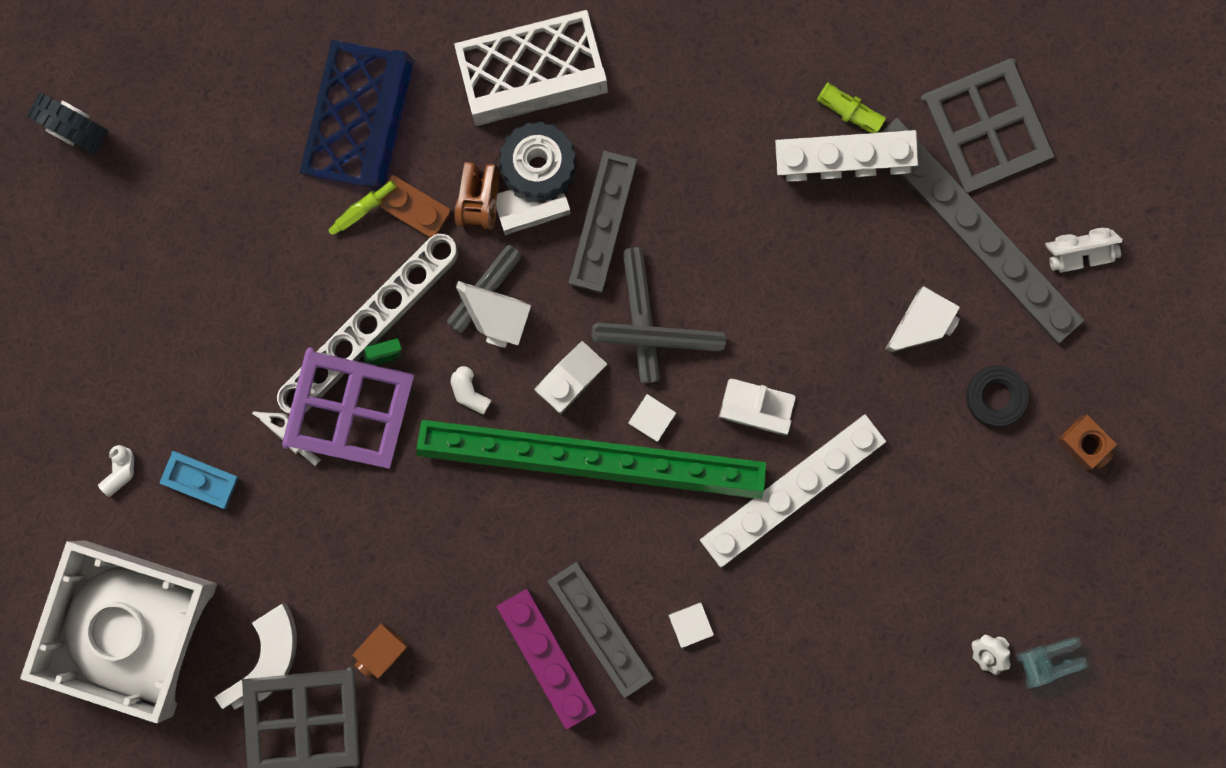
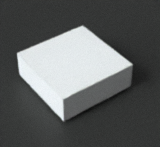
[628,394,676,442]
[669,602,714,648]

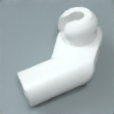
[450,366,491,415]
[98,445,134,497]

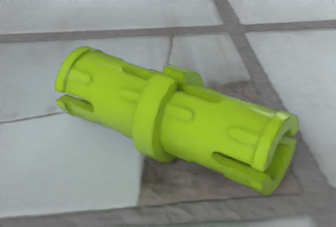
[816,82,886,133]

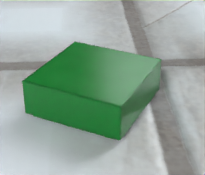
[362,338,402,366]

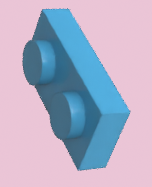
[160,451,239,509]

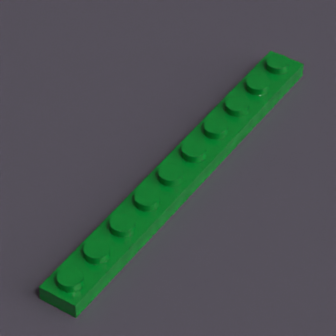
[416,420,766,499]

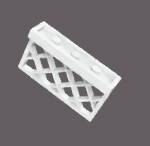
[454,10,608,126]

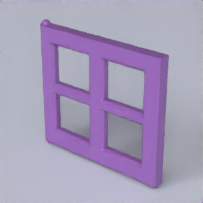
[282,347,414,469]

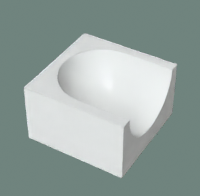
[20,541,217,723]

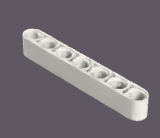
[277,234,458,414]

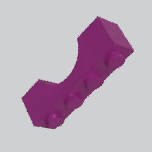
[496,588,597,729]

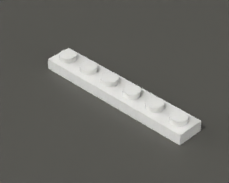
[700,414,886,568]

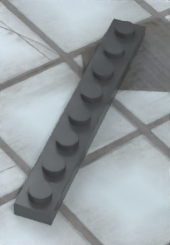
[880,118,1084,344]

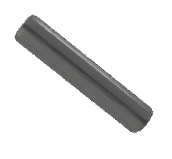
[447,245,522,333]

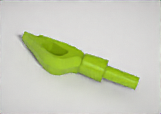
[329,180,397,235]

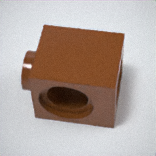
[1056,415,1117,470]
[353,622,409,679]

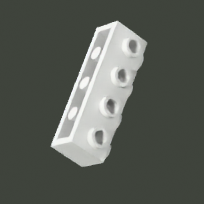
[775,130,919,182]

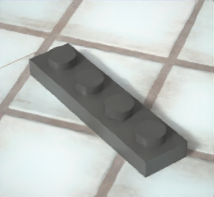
[569,151,637,293]
[548,561,653,698]

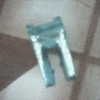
[1015,636,1089,688]

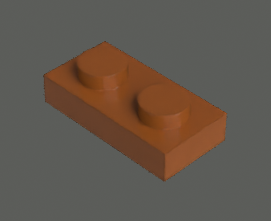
[378,174,452,238]

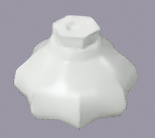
[972,635,1011,675]

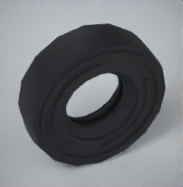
[966,365,1029,427]

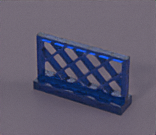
[300,40,415,191]

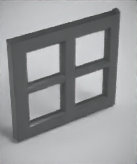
[921,58,1054,193]
[242,667,360,768]

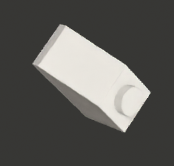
[456,281,531,348]
[885,286,960,352]
[534,341,607,415]

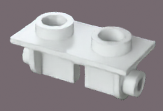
[1045,228,1122,273]

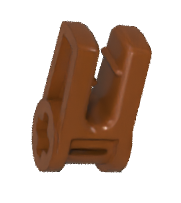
[455,162,500,230]

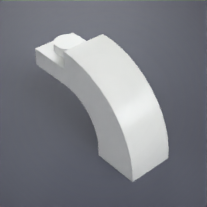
[215,603,297,710]

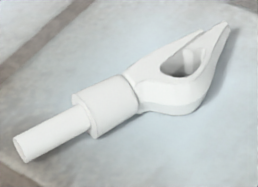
[252,411,321,466]

